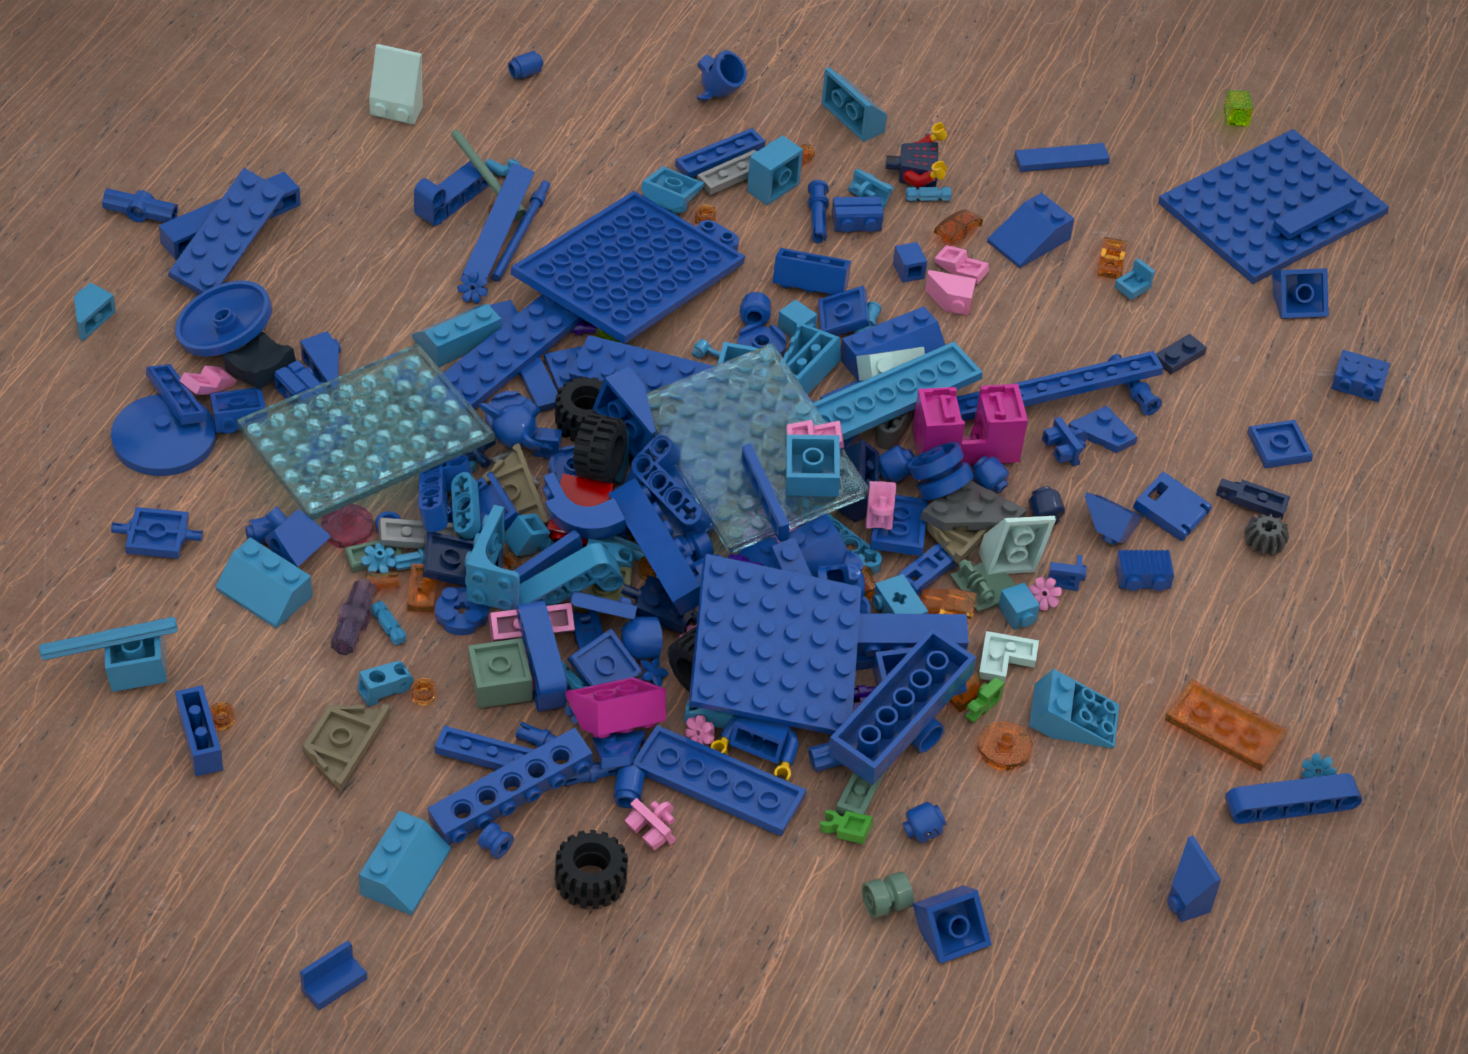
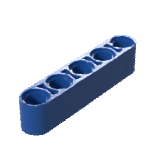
[1225,773,1362,824]

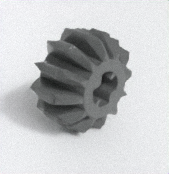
[1244,513,1289,556]

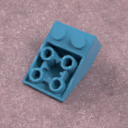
[1029,669,1119,748]

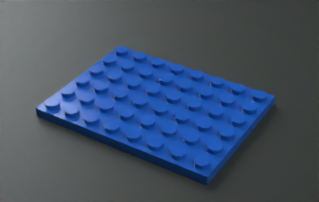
[1158,129,1389,284]
[511,191,746,344]

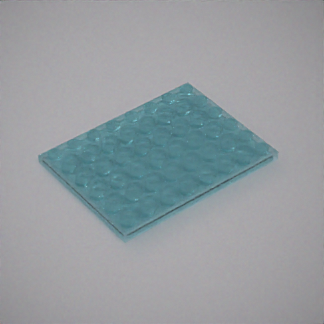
[237,343,495,520]
[646,343,869,554]

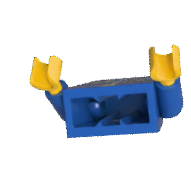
[711,715,799,782]

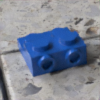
[1331,350,1390,402]
[210,388,268,434]

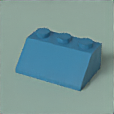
[821,67,887,142]
[412,304,501,368]
[215,537,312,629]
[359,811,451,915]

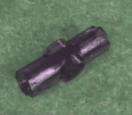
[331,578,377,656]

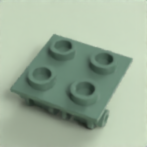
[950,559,1016,612]

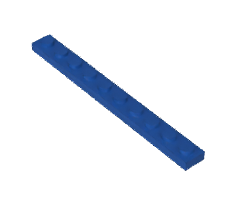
[956,351,1163,421]

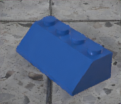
[841,306,946,380]

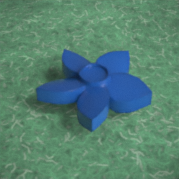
[641,656,669,687]

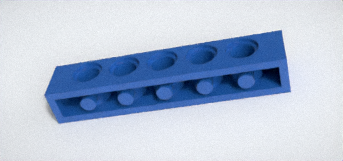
[427,728,593,845]

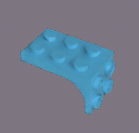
[465,505,520,611]

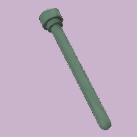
[451,129,526,222]

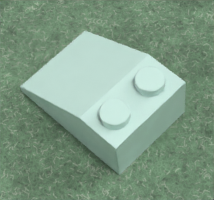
[369,44,423,125]
[978,516,1056,575]

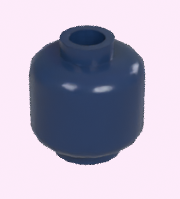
[1028,486,1065,525]

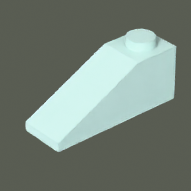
[856,347,925,381]

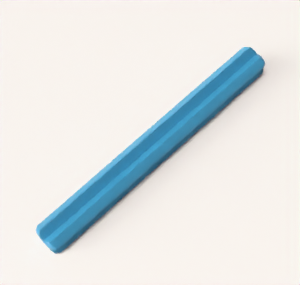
[39,617,178,660]

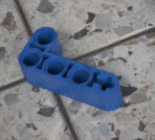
[414,161,493,226]
[631,435,711,533]
[418,455,473,532]
[516,600,567,712]

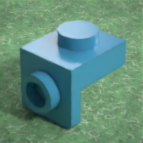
[1114,258,1155,300]

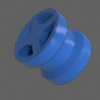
[478,822,514,859]

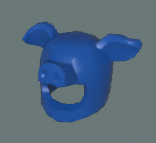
[697,50,747,101]
[479,399,543,450]
[817,551,871,614]

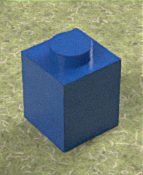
[893,242,927,283]

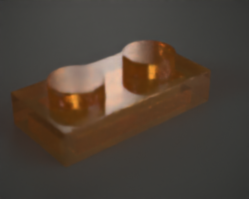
[407,564,437,613]

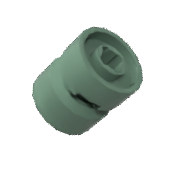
[862,871,914,919]

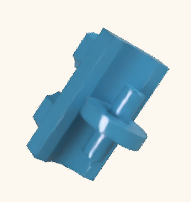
[848,169,894,209]

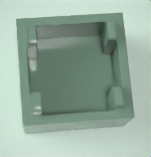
[468,638,532,709]

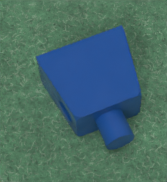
[264,506,331,567]

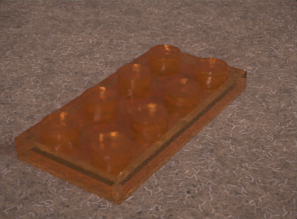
[1165,679,1288,771]

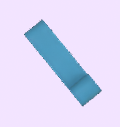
[520,543,624,606]

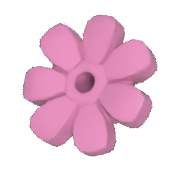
[1029,577,1062,611]
[685,715,715,747]

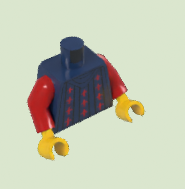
[885,122,947,188]

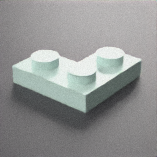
[978,631,1039,683]

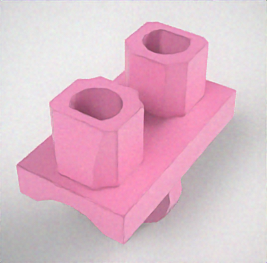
[865,481,896,529]
[624,798,676,851]

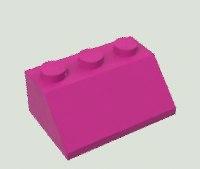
[566,677,666,738]

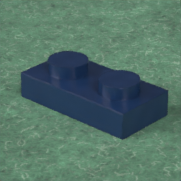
[1156,334,1207,375]

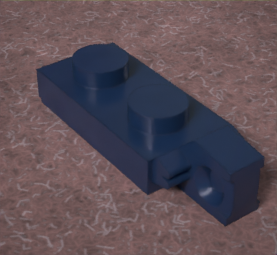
[1216,478,1290,520]

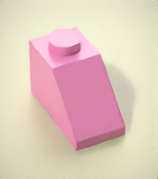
[925,270,976,316]

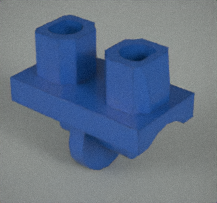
[1042,417,1088,467]

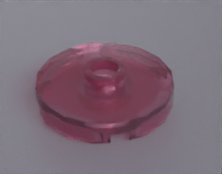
[321,503,374,548]

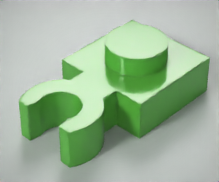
[965,677,1004,723]
[820,810,873,844]

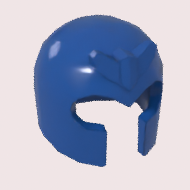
[620,616,663,660]

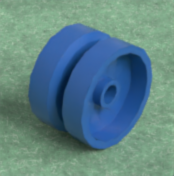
[907,442,974,500]

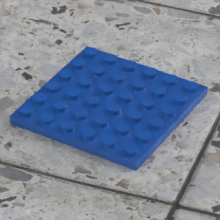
[688,554,862,735]

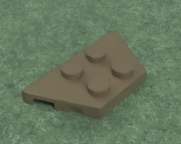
[482,443,549,527]
[926,523,994,564]
[303,704,391,790]

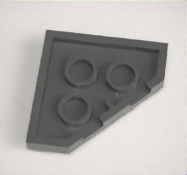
[920,480,1026,531]

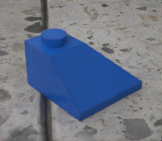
[1272,268,1329,318]
[1085,492,1143,545]
[1167,836,1221,922]

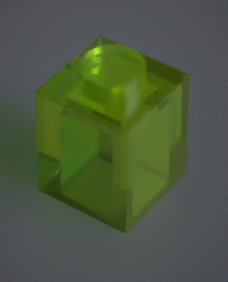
[1223,90,1253,126]

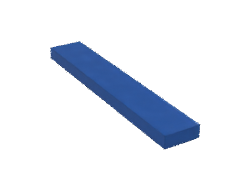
[462,163,535,287]
[490,300,557,412]

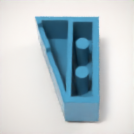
[778,322,841,402]

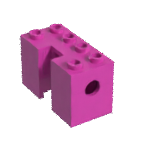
[912,384,1028,465]

